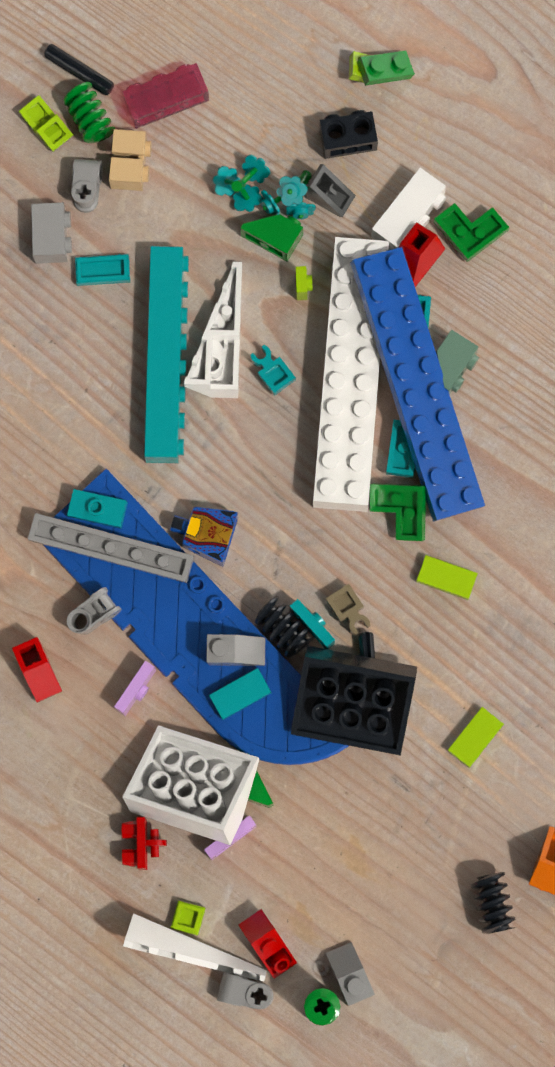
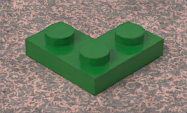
[434,203,510,262]
[370,483,426,541]

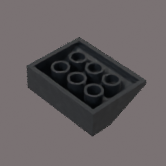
[291,646,417,756]

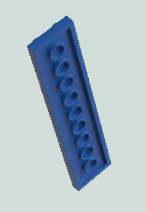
[350,247,485,522]

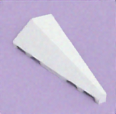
[184,262,242,398]
[123,913,267,982]

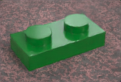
[357,51,415,86]

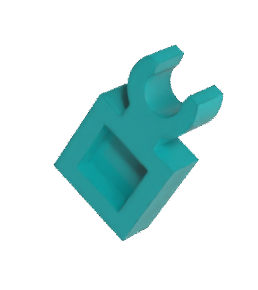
[251,345,296,396]

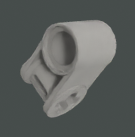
[71,159,103,213]
[67,587,122,635]
[217,972,274,1009]

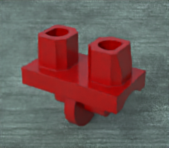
[122,817,167,870]

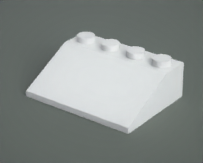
[123,725,259,845]

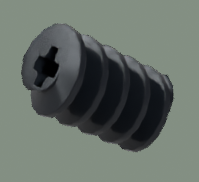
[255,596,315,658]
[471,872,516,934]

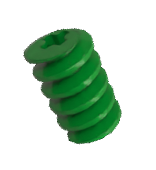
[63,82,115,143]
[304,988,341,1026]

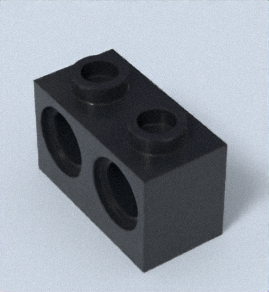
[320,110,378,159]

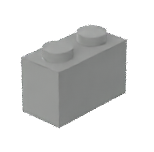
[31,202,72,264]

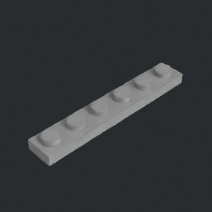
[28,513,194,583]

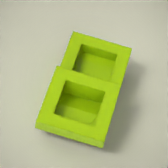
[18,95,73,152]

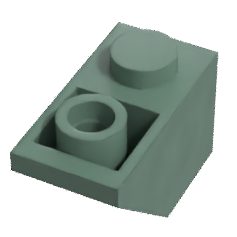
[436,329,480,394]

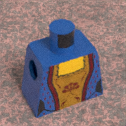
[170,507,238,567]

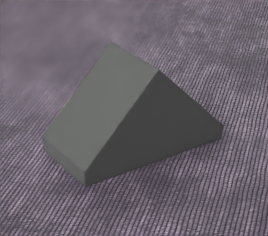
[307,164,356,217]

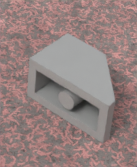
[207,634,265,666]
[326,942,375,1006]

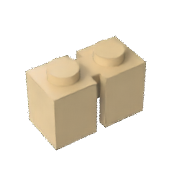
[109,129,152,191]

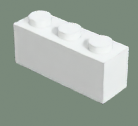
[371,168,446,250]

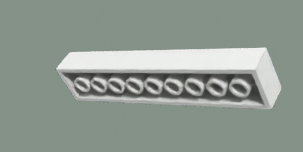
[313,237,389,512]

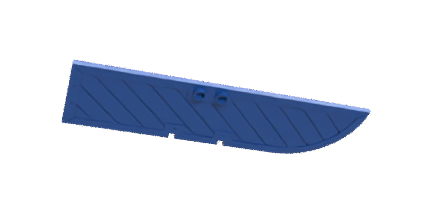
[44,468,349,765]

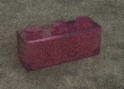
[122,63,209,129]

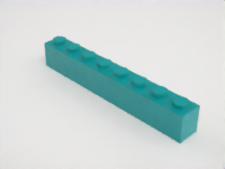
[145,246,189,464]

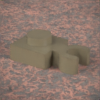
[326,584,370,636]

